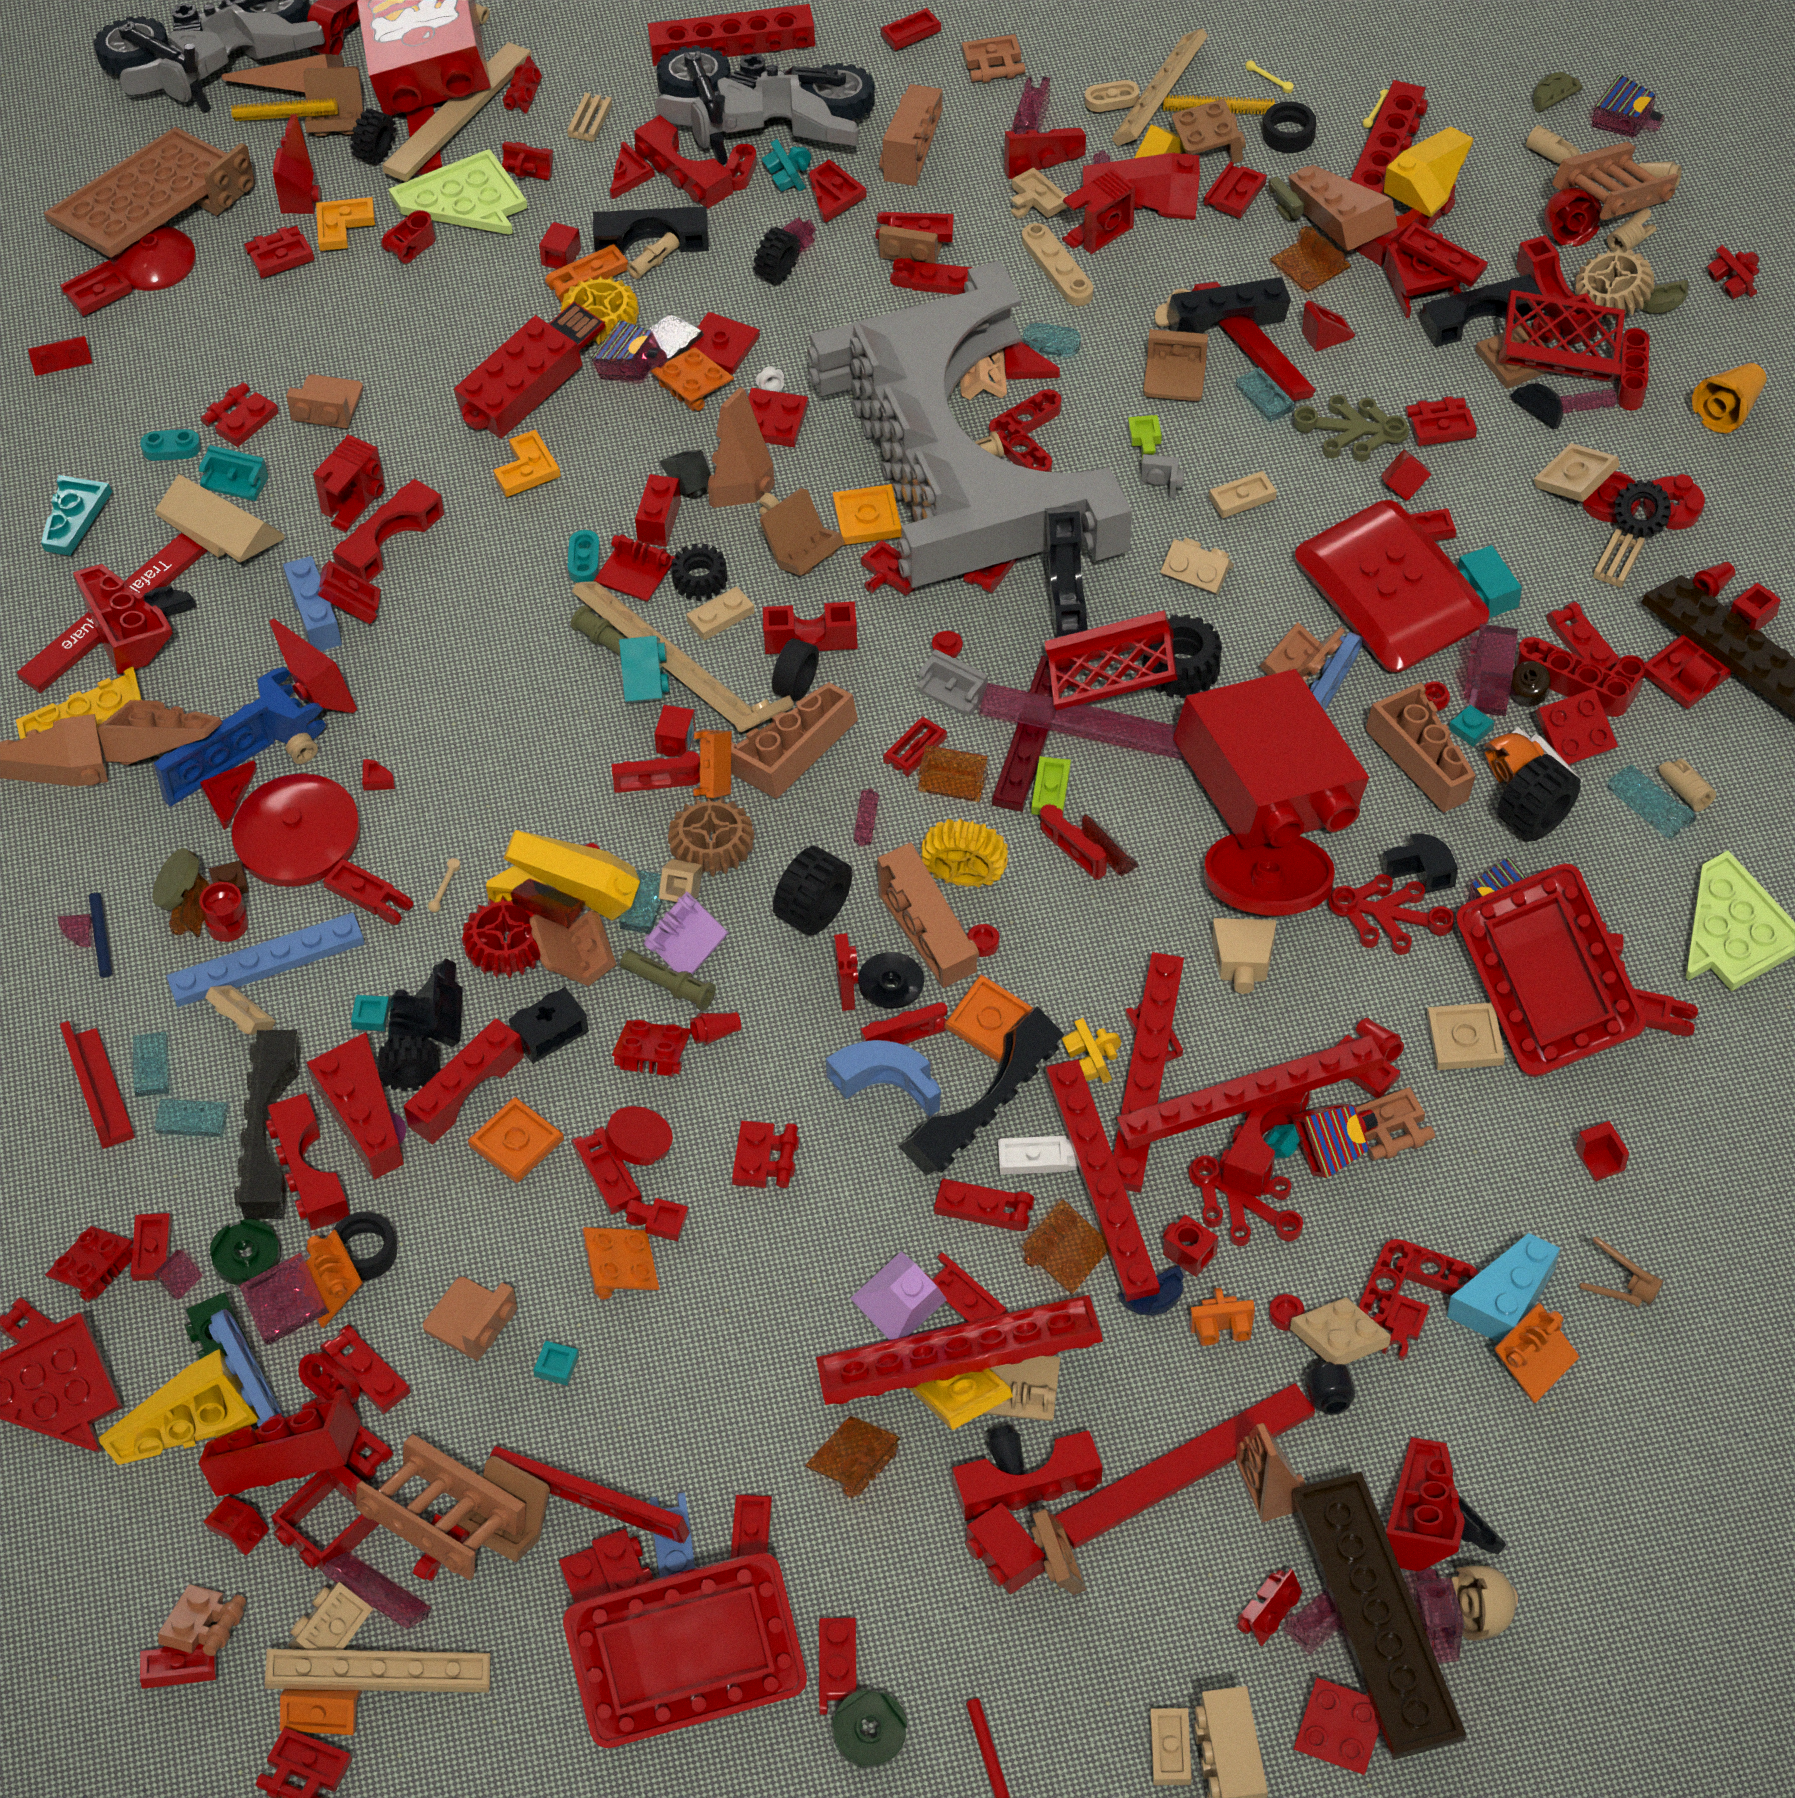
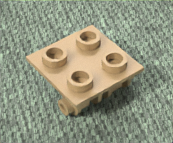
[983,1356,1060,1421]

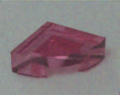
[57,914,92,947]

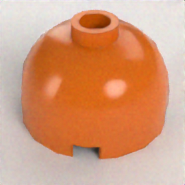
[1484,733,1544,784]

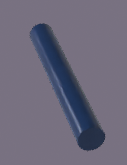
[88,892,112,978]

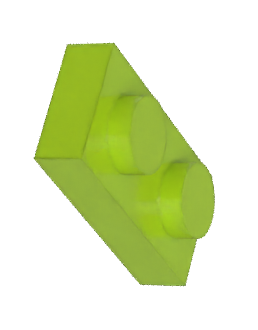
[1031,756,1071,815]

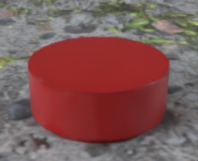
[967,924,1000,957]
[1269,1294,1305,1331]

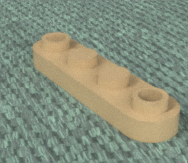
[1022,223,1093,306]

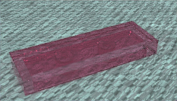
[322,1552,432,1629]

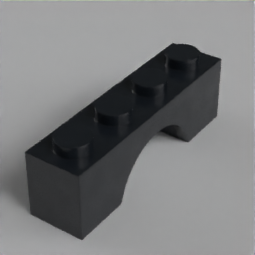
[593,206,709,255]
[1420,274,1543,348]
[1167,277,1291,334]
[1045,506,1088,637]

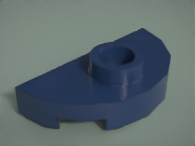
[1119,1265,1184,1316]

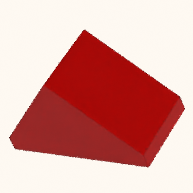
[1302,300,1356,352]

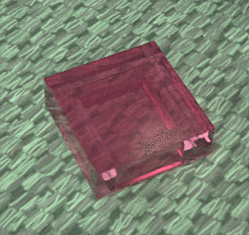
[153,1250,203,1300]

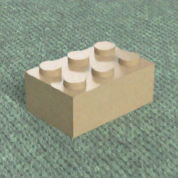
[1194,1686,1268,1798]

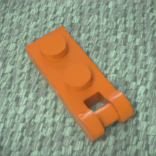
[545,244,628,302]

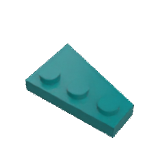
[41,475,112,556]

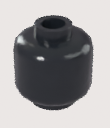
[1305,1360,1355,1415]

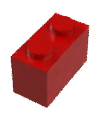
[635,474,681,547]
[965,1502,1045,1595]

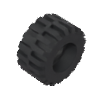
[1142,614,1222,698]
[1497,754,1581,842]
[773,845,853,936]

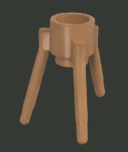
[1579,1236,1664,1307]

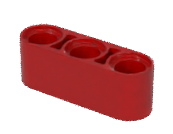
[1617,328,1650,411]

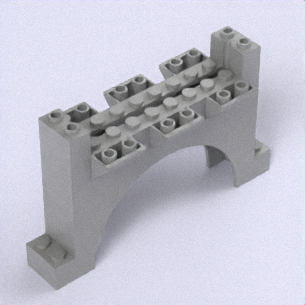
[807,260,1132,588]

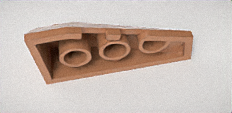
[97,700,222,765]
[0,714,108,787]
[1236,1423,1306,1522]

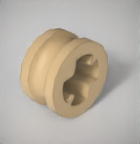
[285,733,318,764]

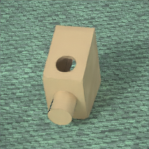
[1212,918,1276,994]

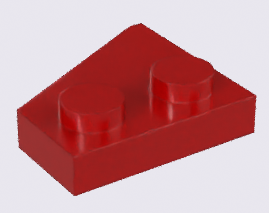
[808,159,867,223]

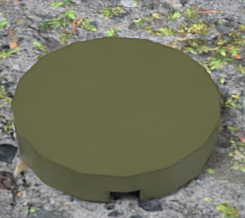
[152,848,199,911]

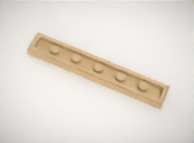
[1112,28,1208,146]
[265,1649,490,1693]

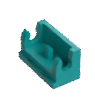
[199,445,269,501]

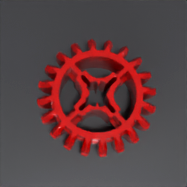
[462,895,547,979]

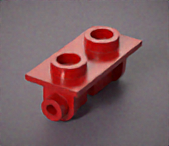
[502,56,542,114]
[28,336,92,376]
[1236,1569,1303,1646]

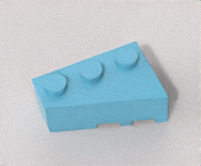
[1447,1233,1560,1343]

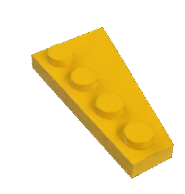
[16,667,142,739]

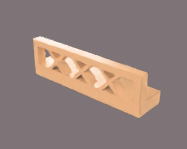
[960,348,1007,400]

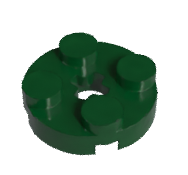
[210,1219,281,1287]
[831,1690,907,1768]

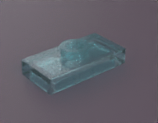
[1236,367,1295,422]
[133,1032,169,1097]
[154,1099,228,1137]

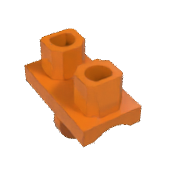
[1189,1287,1255,1346]

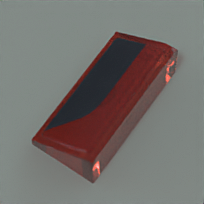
[1082,814,1139,877]
[510,878,586,928]

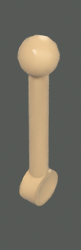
[428,858,460,912]

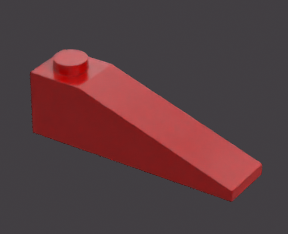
[272,114,321,214]
[1082,153,1200,220]
[72,563,173,674]
[269,618,357,713]
[1386,1437,1465,1572]

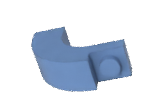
[826,1040,941,1117]

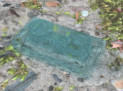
[619,870,663,934]

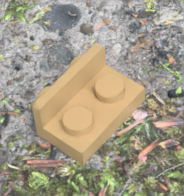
[288,1582,373,1650]

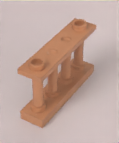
[1552,141,1679,220]
[356,1434,526,1581]

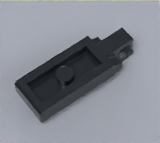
[428,958,463,1047]

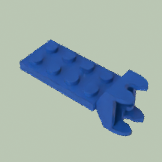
[154,667,326,807]

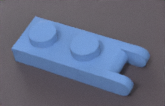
[649,1492,695,1578]

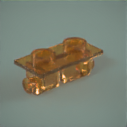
[169,873,210,938]

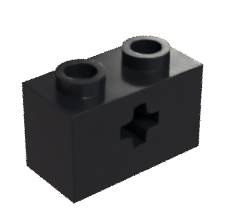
[509,987,589,1064]

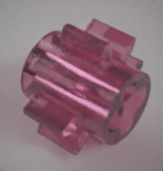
[782,217,817,252]

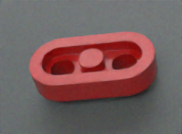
[298,1352,360,1406]

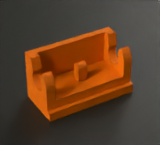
[693,729,732,798]

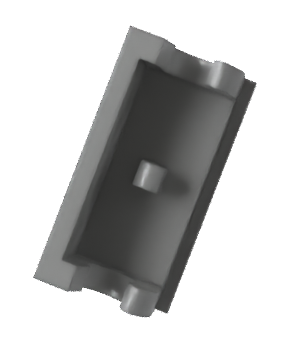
[917,649,988,717]

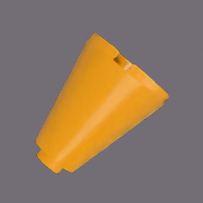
[1692,363,1767,433]

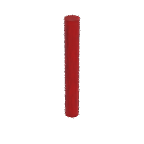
[966,1699,1011,1798]

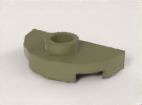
[1533,71,1583,112]
[1268,176,1304,220]
[1640,280,1689,313]

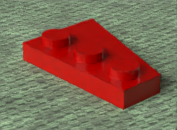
[1004,128,1086,180]

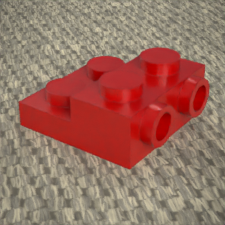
[558,1528,653,1603]

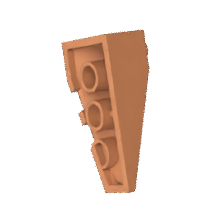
[222,54,343,92]
[708,387,775,508]

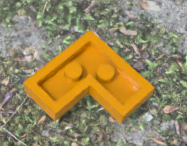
[316,197,375,251]
[493,429,561,497]

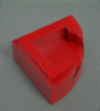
[362,759,395,791]

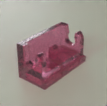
[1011,77,1050,134]
[1284,1589,1342,1655]

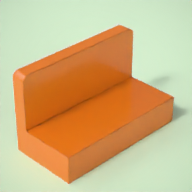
[280,1689,362,1735]

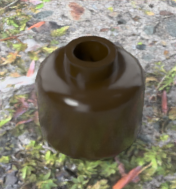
[1509,661,1551,707]

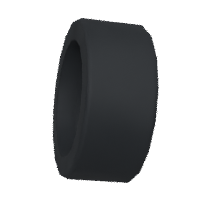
[1262,101,1316,153]
[772,638,819,701]
[333,1212,397,1280]

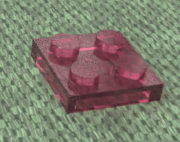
[239,1253,329,1346]

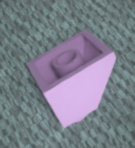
[850,1251,947,1340]

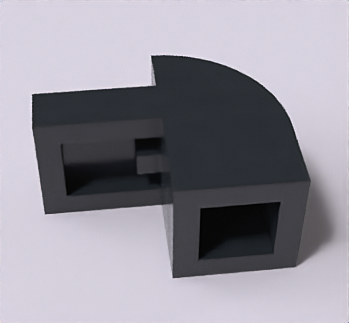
[1381,834,1458,894]

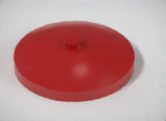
[232,773,361,887]
[1204,833,1335,916]

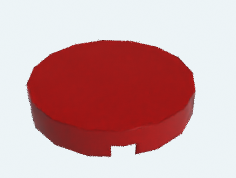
[1580,471,1641,523]
[605,1106,673,1166]

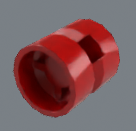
[199,882,249,942]

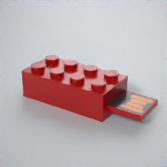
[453,301,606,439]

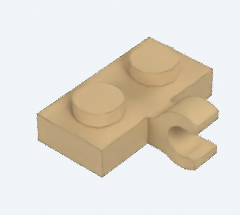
[1011,167,1068,219]

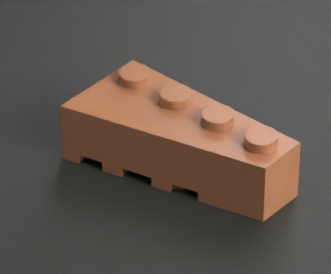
[879,84,943,186]
[1288,165,1398,251]
[731,682,858,799]
[1365,682,1476,813]
[877,842,979,988]

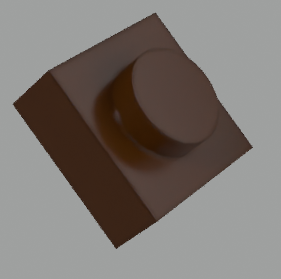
[209,860,249,894]

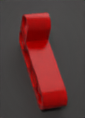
[307,0,360,55]
[1515,637,1646,717]

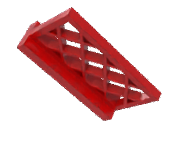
[1498,290,1625,383]
[1044,610,1178,711]

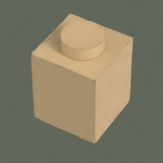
[658,859,703,902]

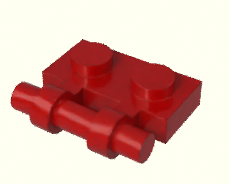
[243,225,314,279]
[200,382,279,447]
[1405,396,1477,446]
[732,1121,800,1188]
[255,1727,352,1798]

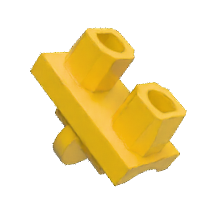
[1062,1018,1121,1084]

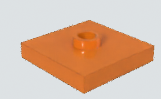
[944,974,1033,1063]
[468,1097,564,1183]

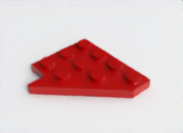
[0,1312,123,1453]

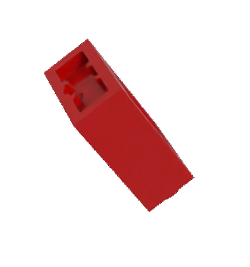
[271,1465,379,1575]

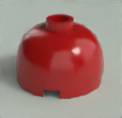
[1544,187,1602,247]

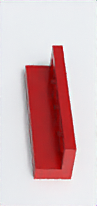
[59,1021,135,1149]

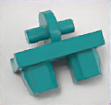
[762,138,811,192]

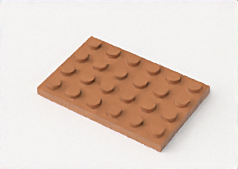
[44,127,227,257]

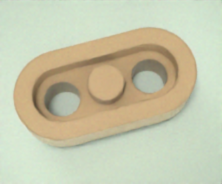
[1085,80,1140,112]

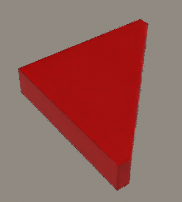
[610,141,655,199]
[1004,342,1060,380]
[200,760,257,830]

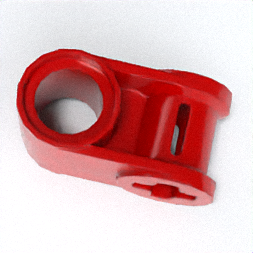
[381,210,436,264]

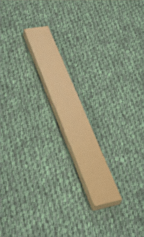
[382,42,532,182]
[572,581,758,727]

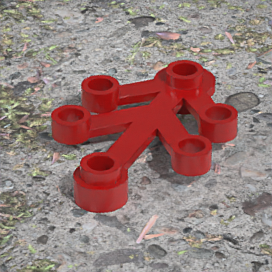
[1328,874,1455,955]
[1188,1155,1303,1246]

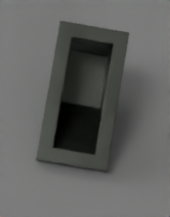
[660,450,711,498]

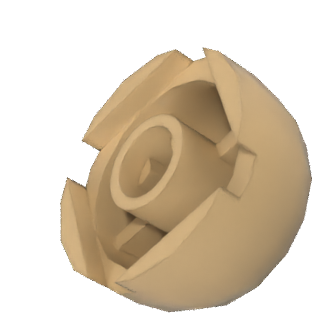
[1449,1566,1518,1641]

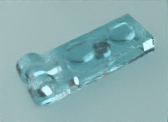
[1607,764,1696,839]

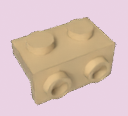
[1160,538,1234,595]

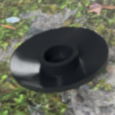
[858,952,924,1009]

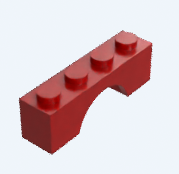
[634,115,733,209]
[1354,184,1456,266]
[1516,235,1600,345]
[333,478,444,582]
[403,1018,524,1145]
[1219,1090,1312,1197]
[265,1093,350,1231]
[952,1430,1103,1521]

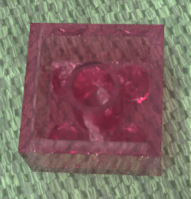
[1463,624,1518,716]

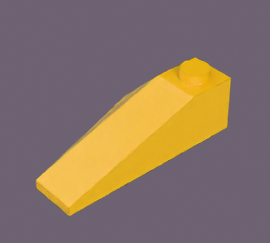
[1384,126,1474,218]
[503,830,640,921]
[99,1349,259,1465]

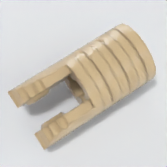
[1526,125,1580,164]
[1607,207,1657,253]
[1659,758,1716,812]

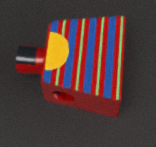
[1291,1103,1378,1178]

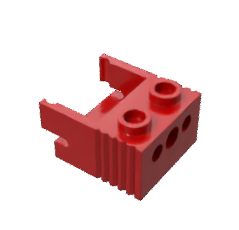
[1062,168,1135,254]
[1384,233,1461,318]
[313,434,385,533]

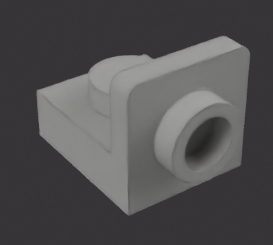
[1141,454,1184,499]

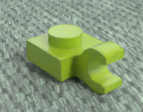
[1128,415,1162,460]

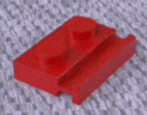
[1204,161,1267,219]
[60,260,132,317]
[318,560,381,624]
[834,933,859,1011]

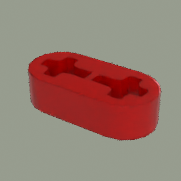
[725,144,757,191]

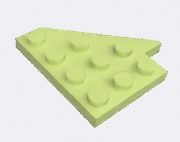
[388,149,528,235]
[1686,851,1795,991]

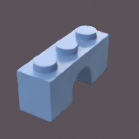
[283,556,342,651]

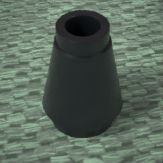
[986,1426,1025,1475]

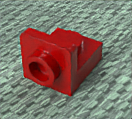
[203,1496,269,1555]

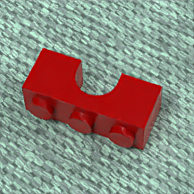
[762,601,858,654]

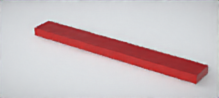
[1055,1383,1315,1549]

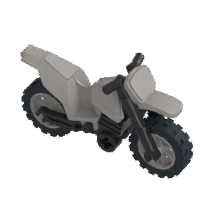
[94,0,325,112]
[655,45,875,165]

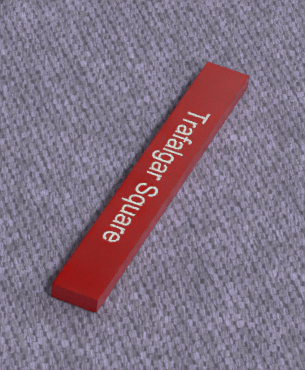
[17,533,208,693]

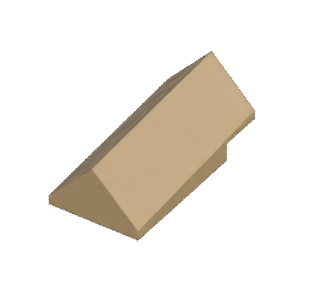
[155,474,284,562]

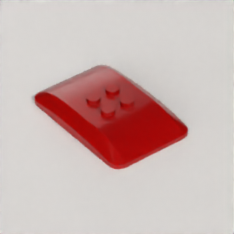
[1295,500,1489,672]
[1456,863,1647,1077]
[563,1552,807,1748]

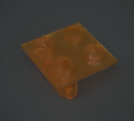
[1270,226,1351,292]
[1021,1199,1108,1295]
[805,1416,900,1499]

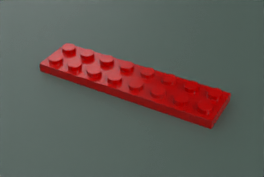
[816,1295,1103,1405]

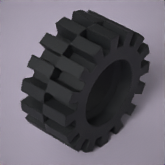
[350,109,396,164]
[753,227,801,284]
[1615,480,1671,538]
[671,543,727,601]
[378,1036,439,1091]

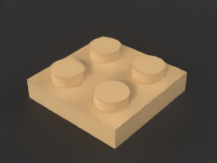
[1534,443,1620,502]
[1427,1002,1505,1070]
[1290,1297,1391,1365]

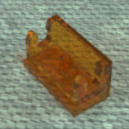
[918,745,988,802]

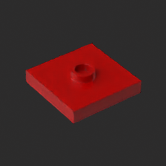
[681,311,760,375]

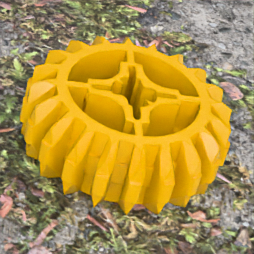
[560,275,639,345]
[921,818,1008,888]

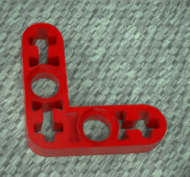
[989,389,1062,472]
[1359,1239,1479,1328]

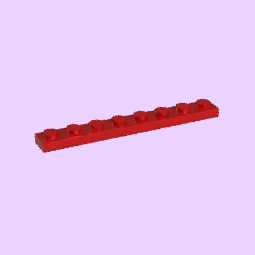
[1113,952,1184,1193]
[1116,1035,1384,1149]
[1046,1059,1160,1302]

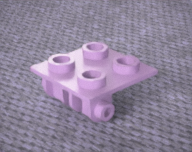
[644,891,729,975]

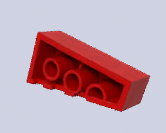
[306,1032,404,1180]
[198,1388,361,1497]

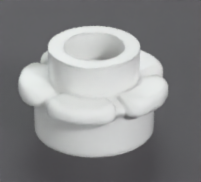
[756,366,784,392]

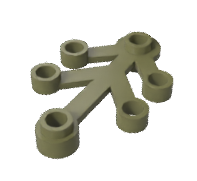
[1293,395,1410,462]

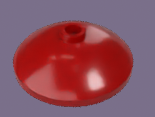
[110,225,196,291]

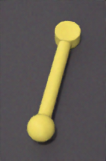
[1245,60,1294,93]
[1362,89,1389,128]

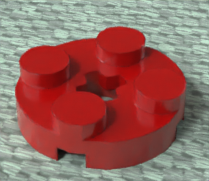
[1642,474,1705,530]

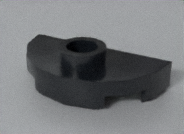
[1509,383,1563,429]
[143,586,196,617]
[1458,1494,1506,1554]

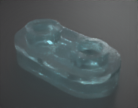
[1023,323,1081,357]

